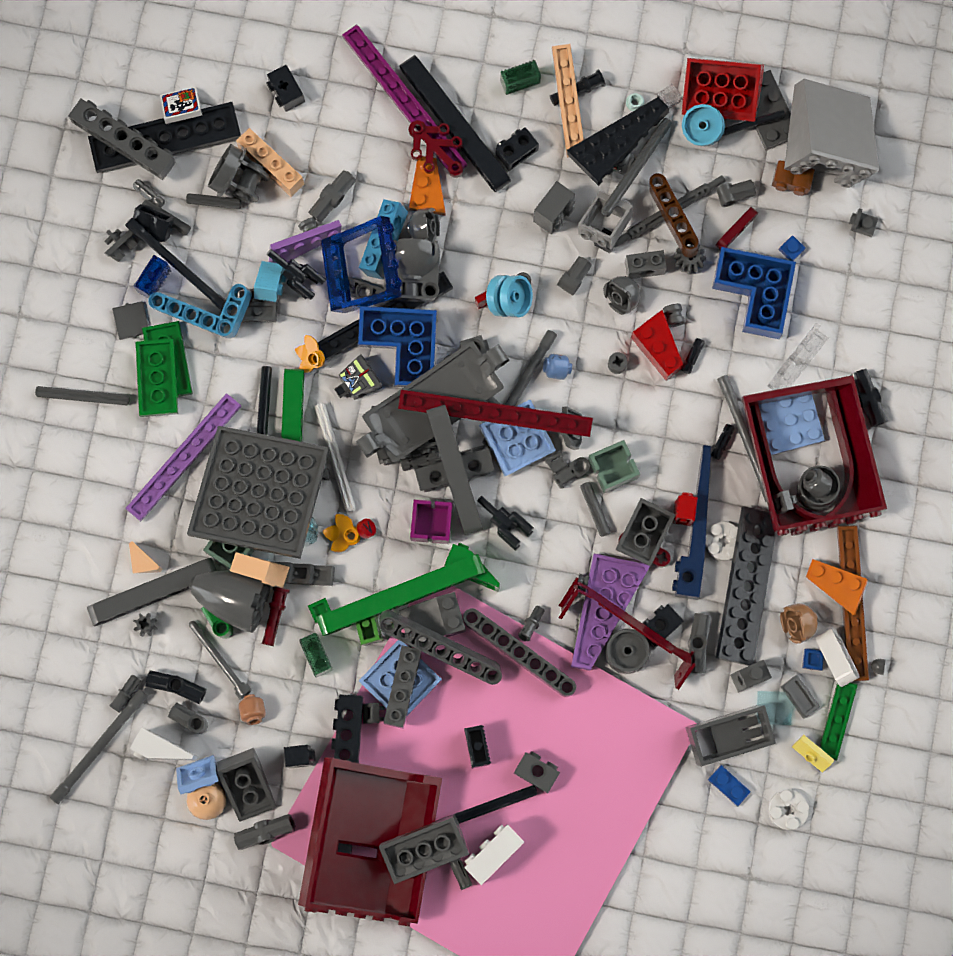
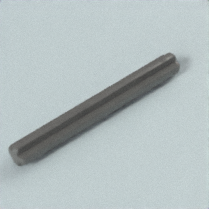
[35,386,130,406]

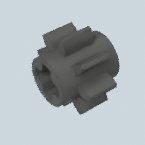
[133,613,158,637]

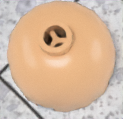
[187,782,227,820]

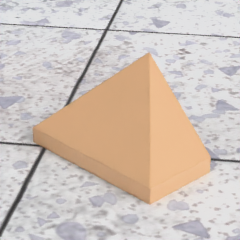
[129,541,163,573]

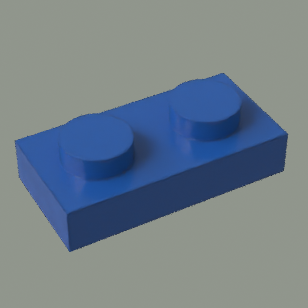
[708,765,751,807]

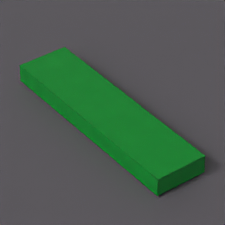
[819,683,858,760]

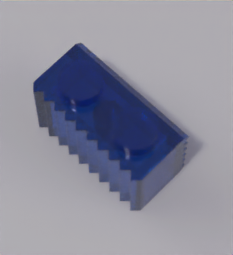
[134,255,172,299]

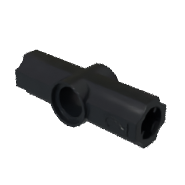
[850,369,888,427]

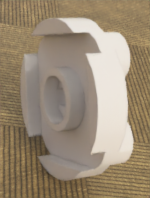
[705,522,738,561]
[768,790,809,830]

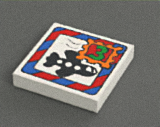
[160,86,202,124]

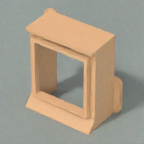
[230,552,289,588]

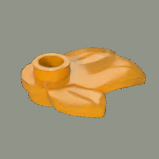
[295,335,325,373]
[323,514,361,552]

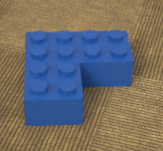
[712,247,796,339]
[358,306,437,387]

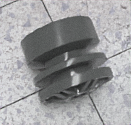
[796,465,840,512]

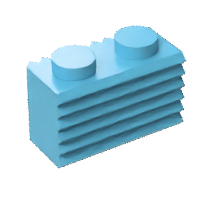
[254,261,287,303]

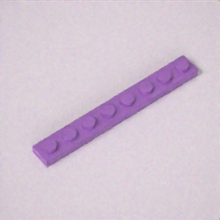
[125,393,242,522]

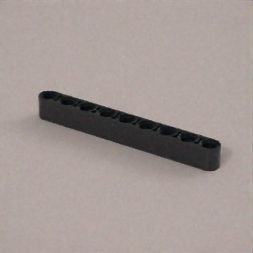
[399,55,511,193]

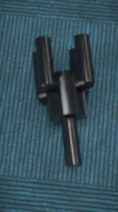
[266,249,326,300]
[477,496,534,551]

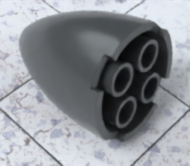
[189,570,271,633]

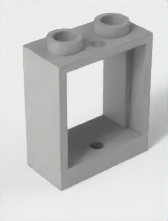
[578,191,633,249]

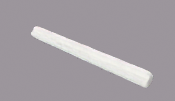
[315,403,356,512]

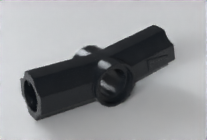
[145,670,207,705]

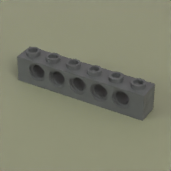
[68,98,176,180]

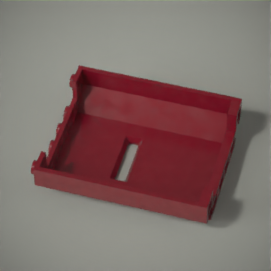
[298,757,442,927]

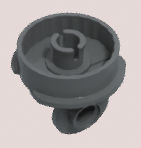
[208,144,270,203]

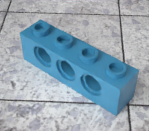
[359,199,408,280]

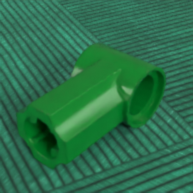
[201,607,233,639]

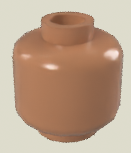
[239,694,266,725]

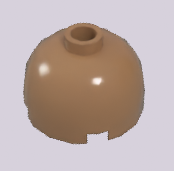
[780,603,818,644]

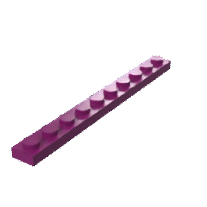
[342,24,467,171]

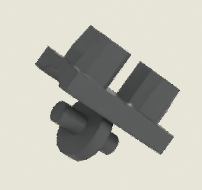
[104,229,138,262]

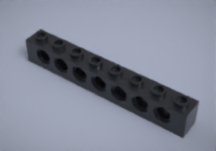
[331,694,364,854]

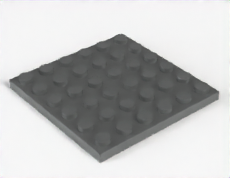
[187,426,330,559]

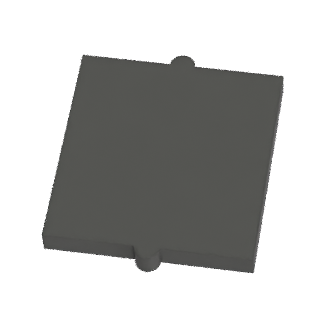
[112,301,148,340]

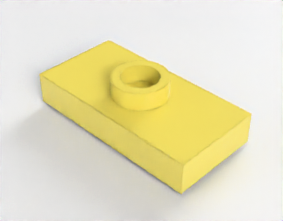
[792,734,834,772]

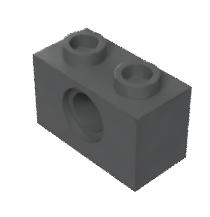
[625,250,667,279]
[514,751,560,794]

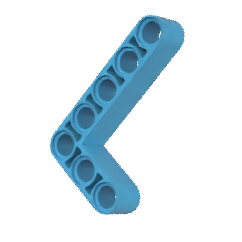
[148,284,252,339]

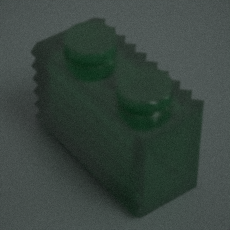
[500,60,541,95]
[299,633,333,677]

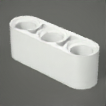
[816,628,859,687]

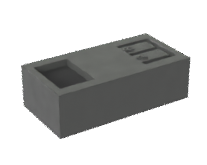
[685,705,776,767]

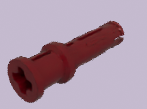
[261,587,290,647]

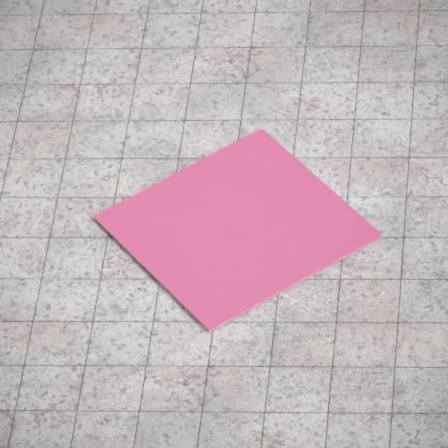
[271,586,697,956]

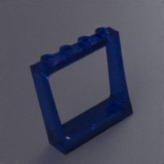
[321,216,402,313]

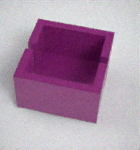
[410,499,453,544]

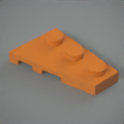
[409,155,446,216]

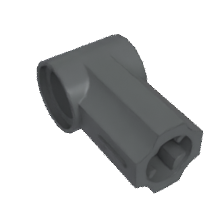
[716,179,756,207]
[557,256,592,296]
[168,702,208,734]

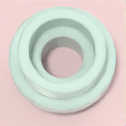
[626,93,644,111]

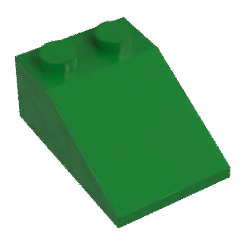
[444,543,500,592]

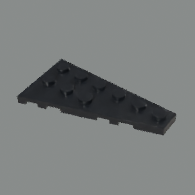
[567,97,669,186]

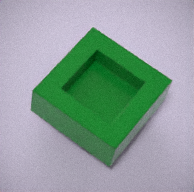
[308,598,331,624]

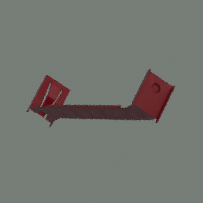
[558,577,696,690]

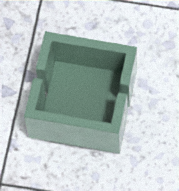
[588,440,640,493]

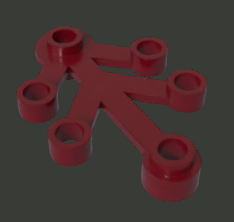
[408,120,463,178]

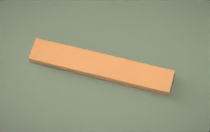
[552,44,584,158]

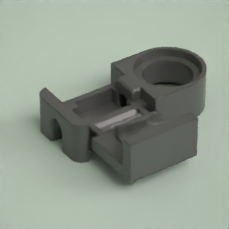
[545,452,590,489]

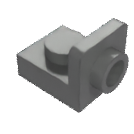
[849,208,878,237]

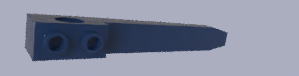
[672,445,711,600]

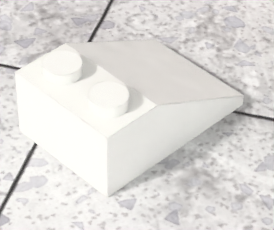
[130,727,199,761]

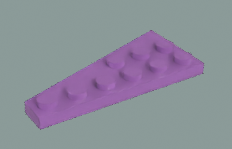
[571,553,650,671]

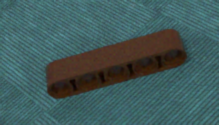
[649,173,699,258]

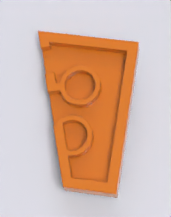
[806,559,868,616]

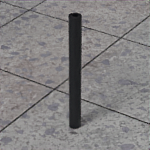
[723,109,786,136]

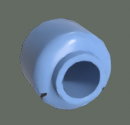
[543,354,572,380]

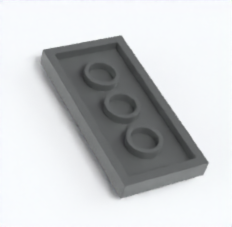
[755,70,791,150]

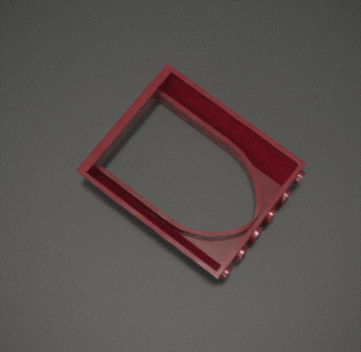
[742,375,887,536]

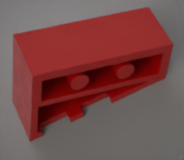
[631,310,683,381]

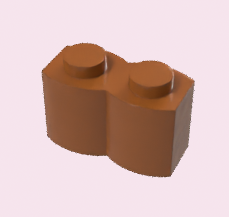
[771,160,815,196]

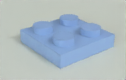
[176,755,219,795]

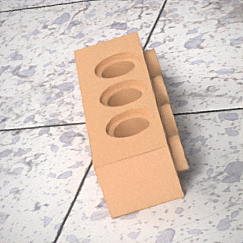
[236,128,304,197]

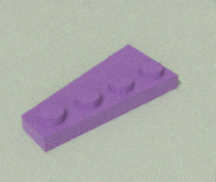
[268,220,342,263]

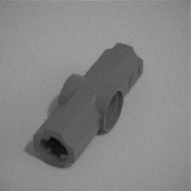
[234,814,296,850]

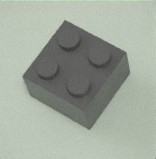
[533,181,575,234]

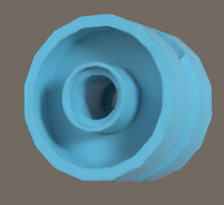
[682,104,725,147]
[486,275,533,317]

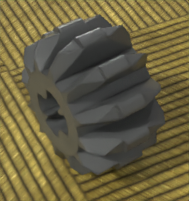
[674,244,706,274]

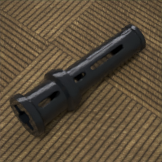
[549,69,605,106]

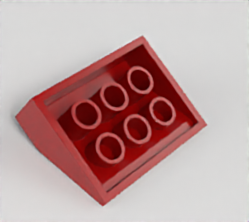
[682,58,764,122]

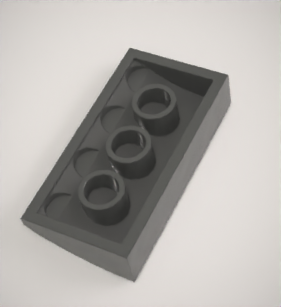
[379,814,469,884]

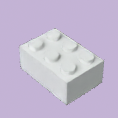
[464,825,524,885]

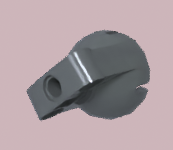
[383,238,440,302]

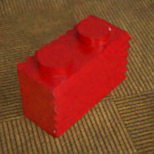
[672,492,698,526]

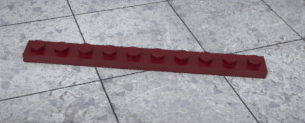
[398,390,593,437]

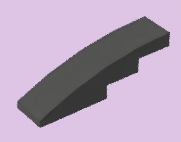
[274,562,335,586]

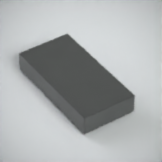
[780,675,820,719]

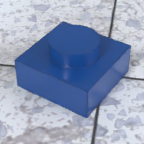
[778,235,806,261]

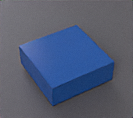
[802,649,824,671]

